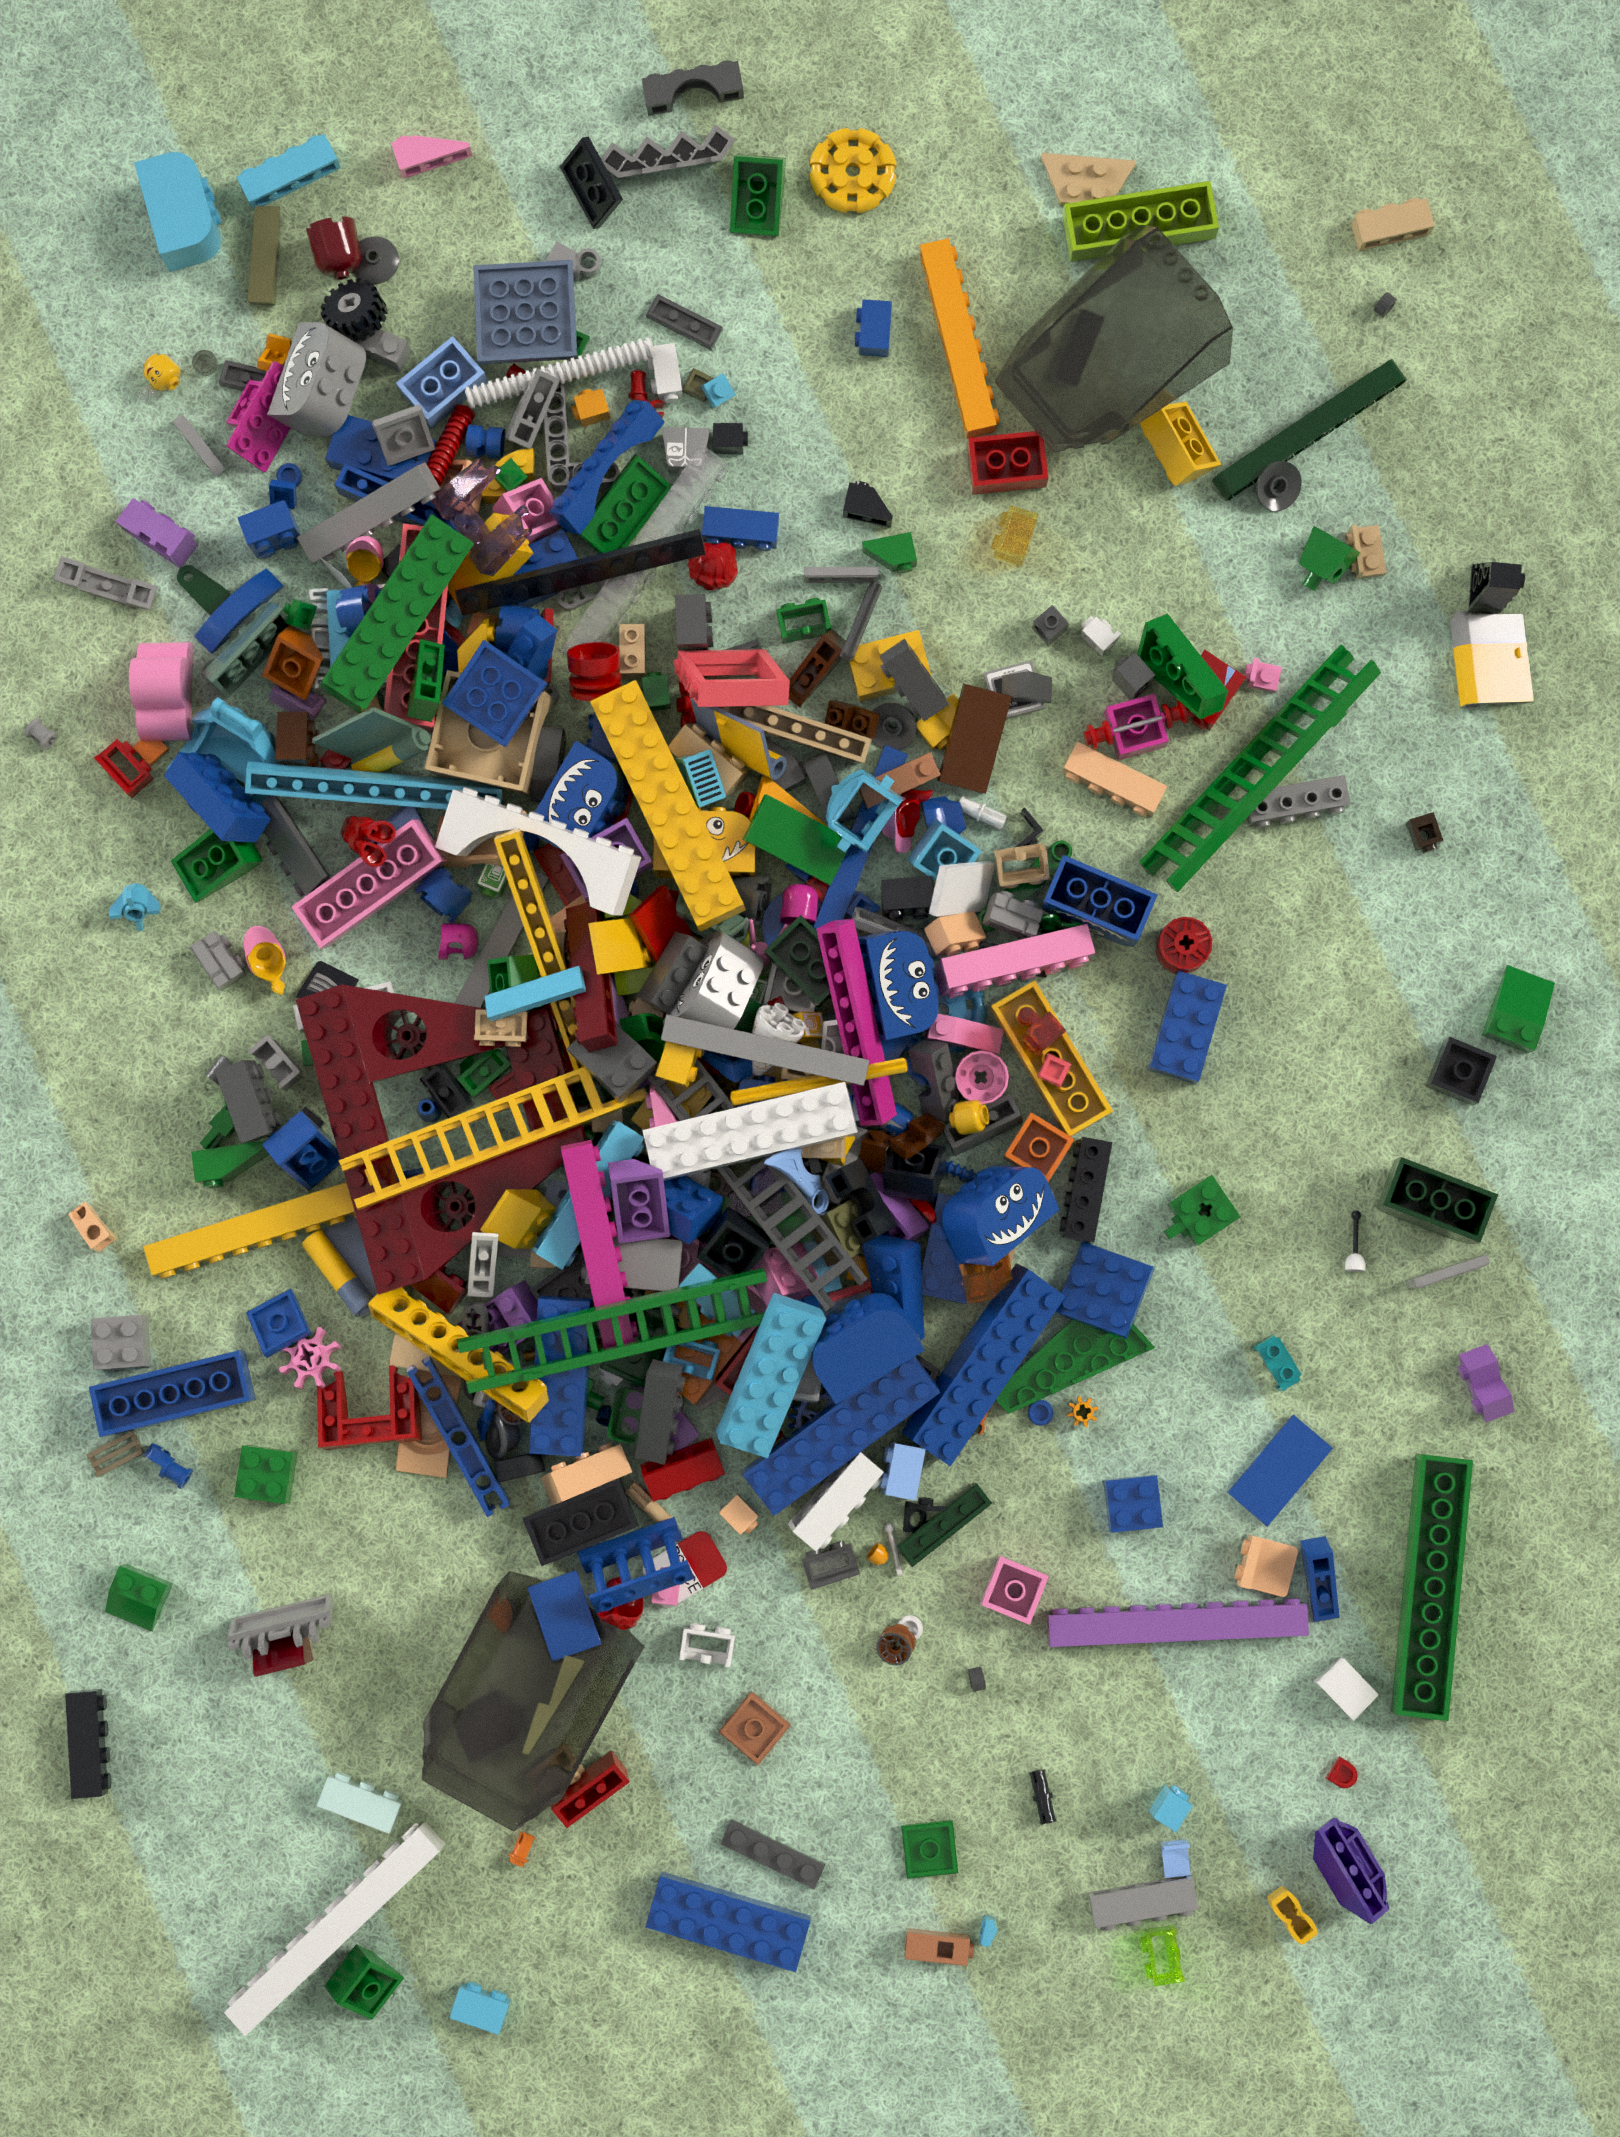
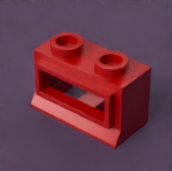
[94,739,154,798]

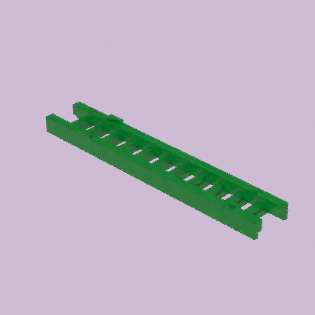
[1139,644,1381,892]
[457,1268,767,1394]

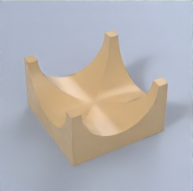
[425,670,555,797]

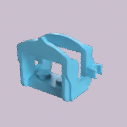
[826,769,903,852]

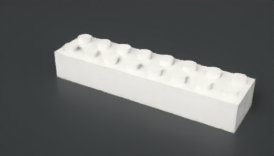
[642,1082,858,1181]

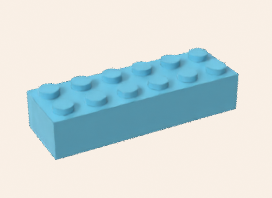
[531,1120,645,1270]
[716,1292,826,1458]

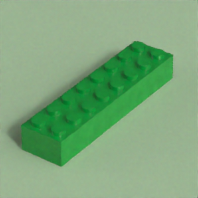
[318,514,474,714]

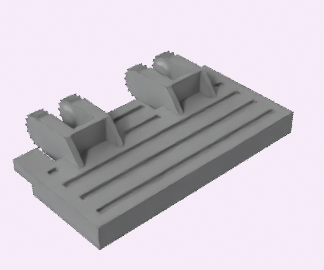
[228,1594,334,1660]

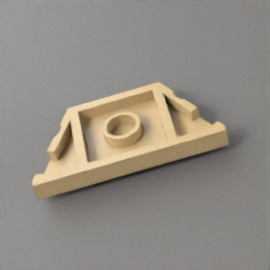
[1041,153,1136,205]

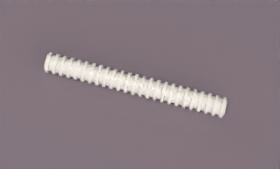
[465,337,655,409]

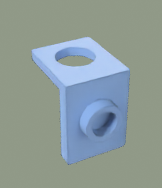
[1160,1839,1191,1878]

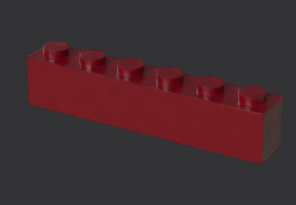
[564,902,618,1052]

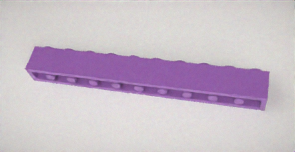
[1047,1598,1309,1647]

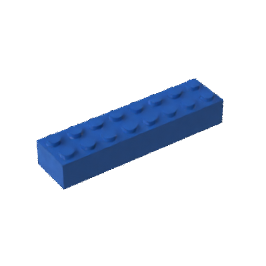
[901,1263,1066,1467]
[743,1356,940,1516]

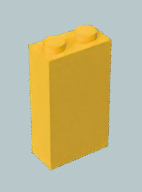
[448,512,534,614]

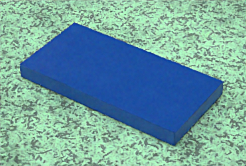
[1227,1415,1333,1527]

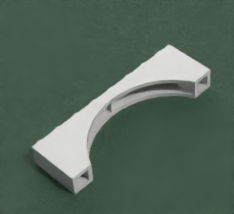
[435,787,641,915]

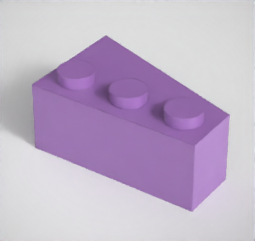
[116,498,198,568]

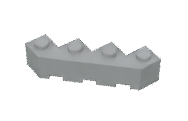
[601,125,735,178]

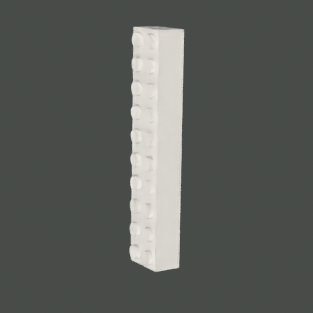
[224,1821,446,2036]

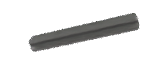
[840,581,882,662]

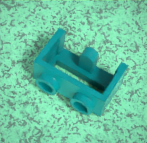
[1252,1334,1302,1391]

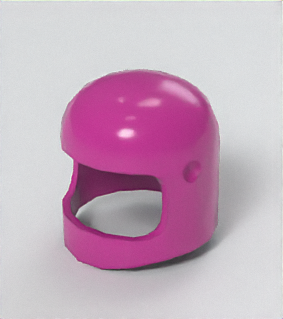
[779,884,818,925]
[438,923,479,960]

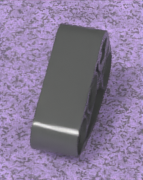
[531,725,566,802]

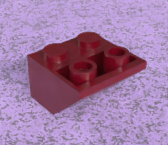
[410,1266,468,1315]

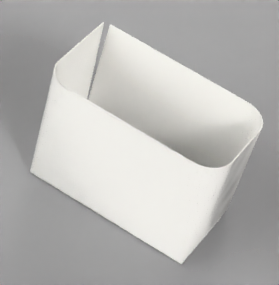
[1313,1657,1379,1722]

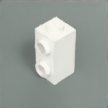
[647,343,683,404]

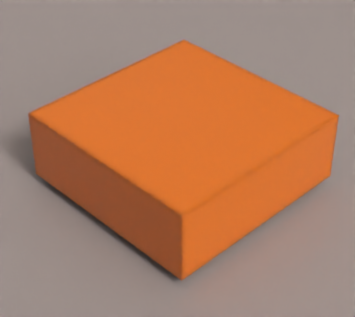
[133,740,169,766]

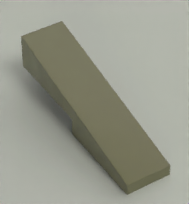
[248,205,280,306]
[522,1655,585,1758]

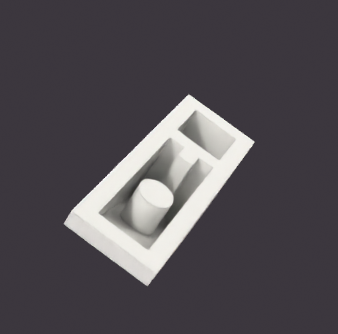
[467,1232,498,1297]

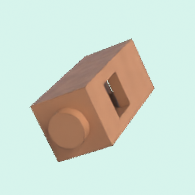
[904,1928,974,1966]

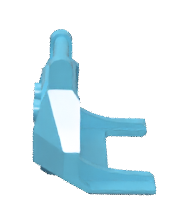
[166,697,277,804]

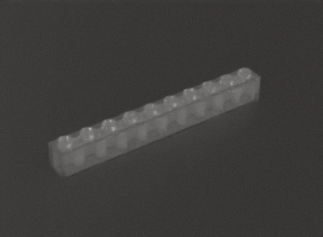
[559,444,728,658]

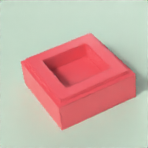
[1037,1054,1071,1088]

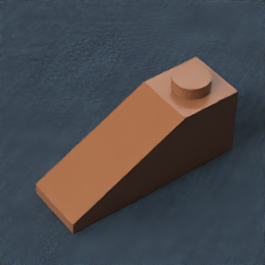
[858,752,941,809]

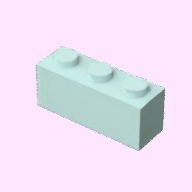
[317,1772,404,1834]

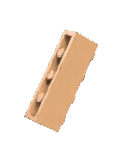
[1062,742,1167,817]

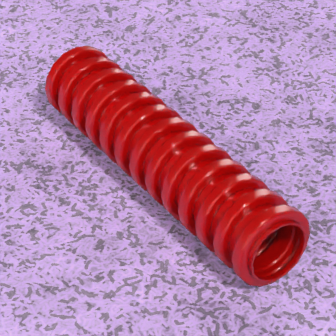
[427,404,475,493]

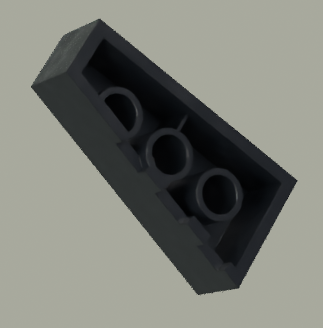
[1468,562,1525,614]

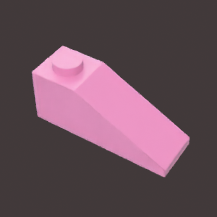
[391,135,473,179]
[925,1014,1004,1054]

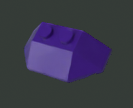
[1313,1818,1389,1924]

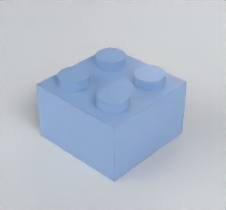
[878,1442,926,1501]

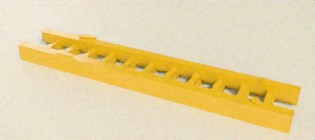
[339,1067,647,1211]

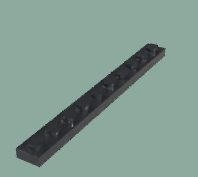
[455,529,706,616]

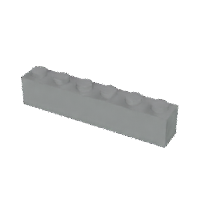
[297,462,441,564]

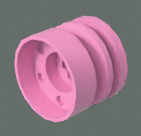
[954,1051,1009,1104]

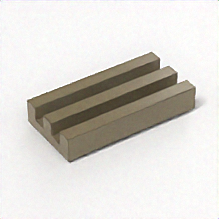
[86,1430,145,1477]

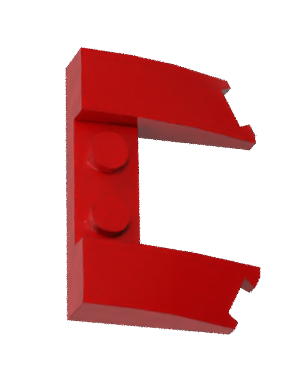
[317,1365,422,1450]

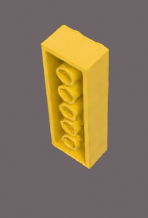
[990,980,1113,1137]

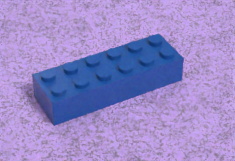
[529,1295,593,1457]
[89,1350,256,1437]
[645,1871,811,1972]

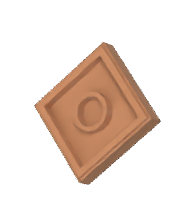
[718,1691,791,1765]

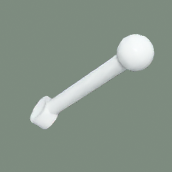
[884,1523,903,1576]

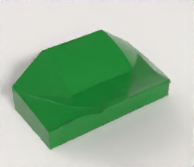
[457,1049,512,1098]

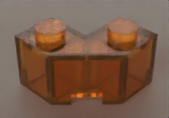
[959,1253,1012,1304]

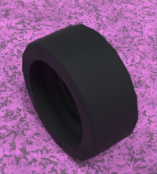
[494,1453,545,1482]

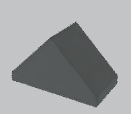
[1002,671,1052,703]

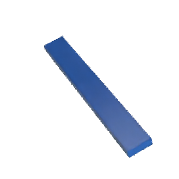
[812,745,908,931]

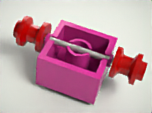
[1083,694,1192,760]

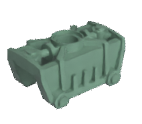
[676,891,749,943]

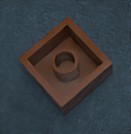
[275,712,319,767]

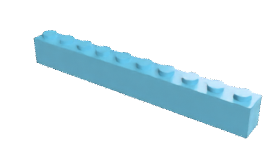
[245,762,502,810]

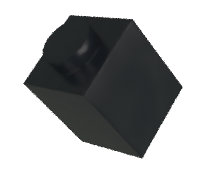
[713,423,748,454]

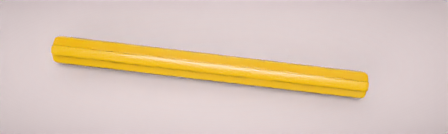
[730,1058,908,1105]

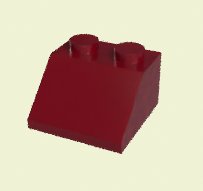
[253,1630,314,1677]

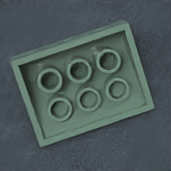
[201,602,296,699]

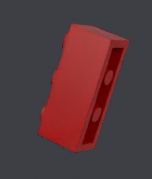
[640,1437,725,1502]
[550,1750,630,1828]

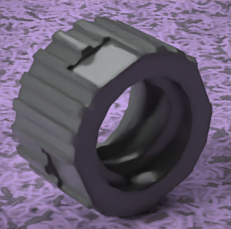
[1374,292,1397,318]
[968,1667,986,1692]

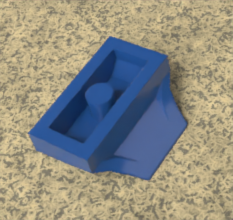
[921,796,966,834]

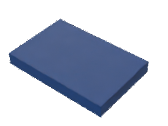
[527,1570,601,1662]

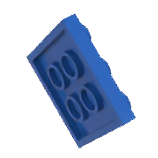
[442,640,548,747]
[1055,1241,1154,1339]

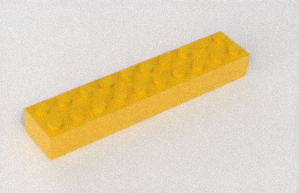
[590,680,746,932]

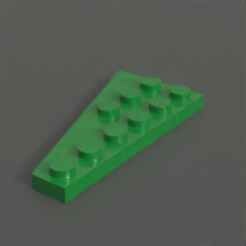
[995,1320,1155,1414]

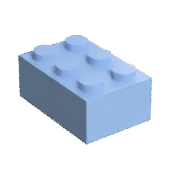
[396,336,488,429]

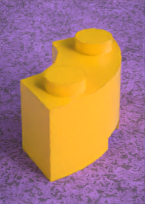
[482,448,536,504]

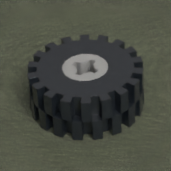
[321,278,388,342]

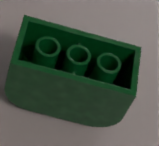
[1376,1157,1498,1244]

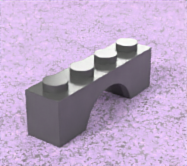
[642,60,744,116]

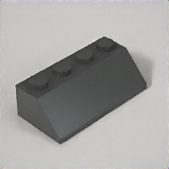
[260,795,331,897]

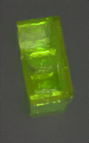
[1140,1924,1185,1987]

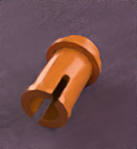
[508,1831,535,1867]

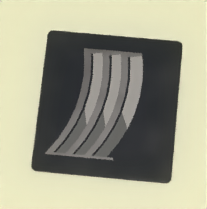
[296,961,359,999]

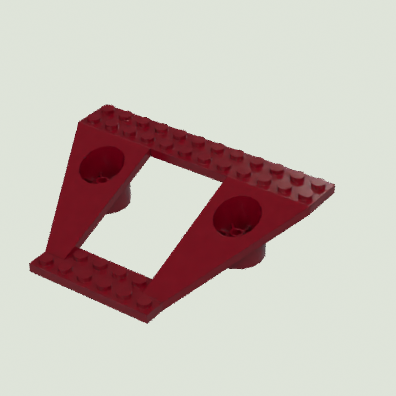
[296,984,587,1294]

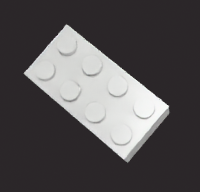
[788,1452,884,1551]

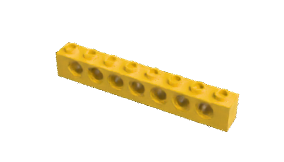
[368,1288,549,1423]

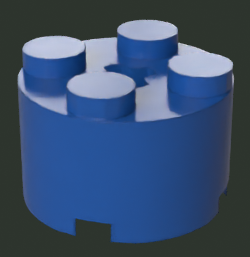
[336,583,383,637]
[495,604,540,654]
[414,867,473,923]

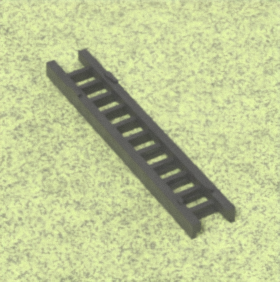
[648,1058,869,1312]

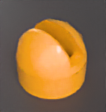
[866,1542,889,1565]

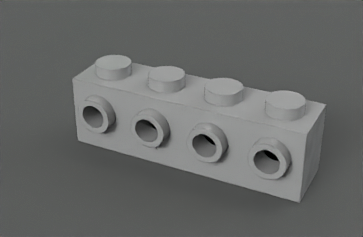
[1243,775,1351,829]

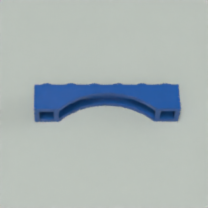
[548,400,665,535]

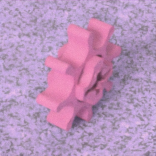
[279,1327,341,1389]

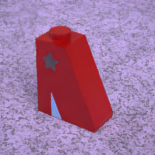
[1191,649,1246,731]

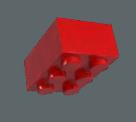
[967,430,1048,495]

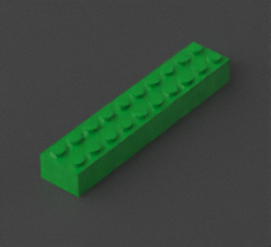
[1391,1453,1473,1721]

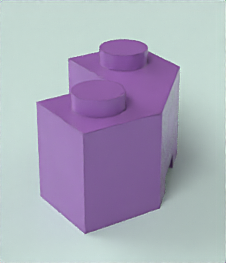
[1457,1344,1514,1423]

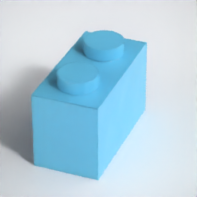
[1149,1784,1193,1832]
[449,1981,511,2035]

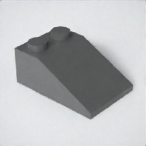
[567,1024,657,1103]

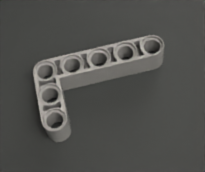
[544,382,620,492]

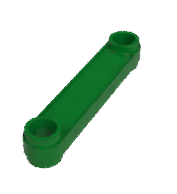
[978,840,1072,933]

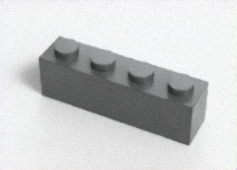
[635,1359,685,1465]

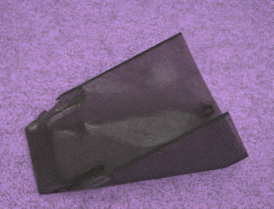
[995,225,1233,452]
[422,1571,645,1832]

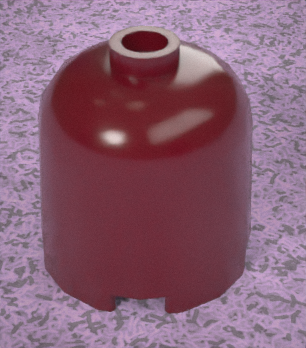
[306,216,361,280]

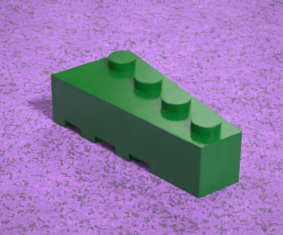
[1137,613,1228,719]

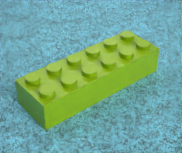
[1062,181,1219,262]

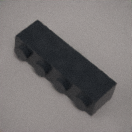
[65,1689,112,1799]

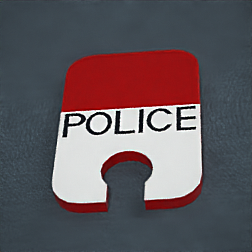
[642,1531,727,1608]

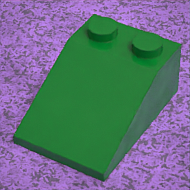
[730,154,786,236]
[171,828,263,903]
[1481,965,1555,1053]
[191,1140,269,1189]

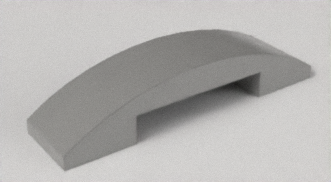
[53,556,158,610]

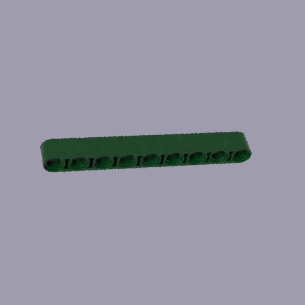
[1212,359,1407,501]

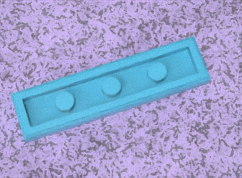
[484,966,586,1022]

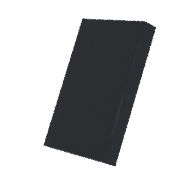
[560,136,623,229]

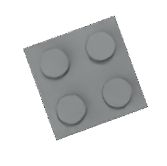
[91,1315,151,1370]

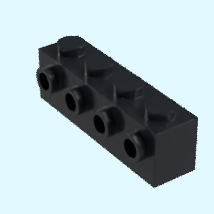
[1059,1137,1112,1243]

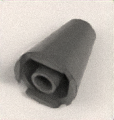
[730,876,772,926]

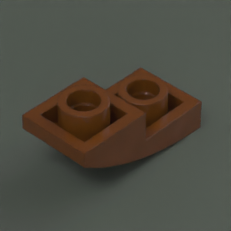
[824,699,880,739]

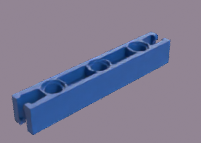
[407,1356,510,1517]

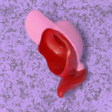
[882,790,933,853]

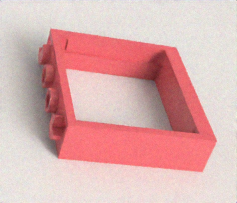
[673,649,790,707]

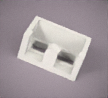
[679,1623,736,1667]

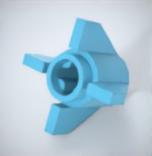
[109,883,161,931]

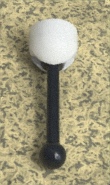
[1345,1210,1366,1272]

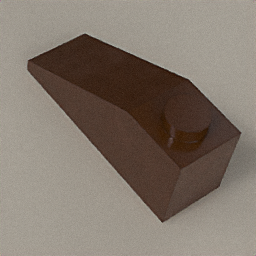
[789,630,846,707]

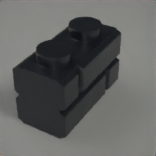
[420,1064,475,1118]

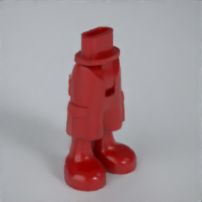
[341,816,396,867]

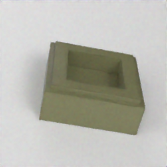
[682,368,713,402]

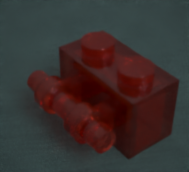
[1017,1007,1066,1056]

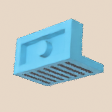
[675,749,726,808]

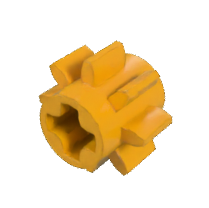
[1066,1396,1098,1428]

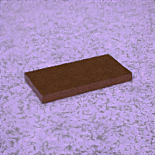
[937,683,1012,794]

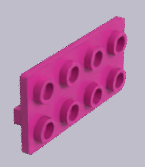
[226,361,290,472]

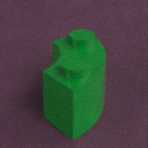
[619,1013,666,1063]

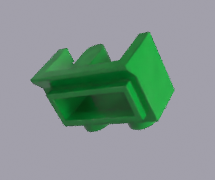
[776,598,831,644]

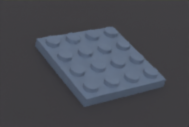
[473,260,578,365]

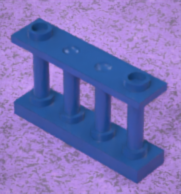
[577,1517,694,1614]

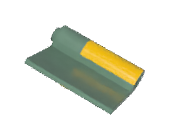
[312,707,431,773]

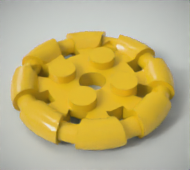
[809,127,897,214]

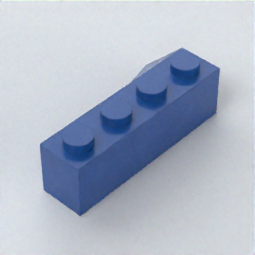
[506,615,557,680]

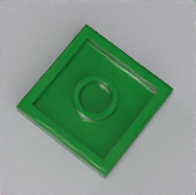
[901,1820,959,1879]

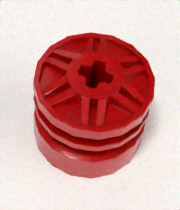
[567,642,622,701]
[1155,917,1213,974]

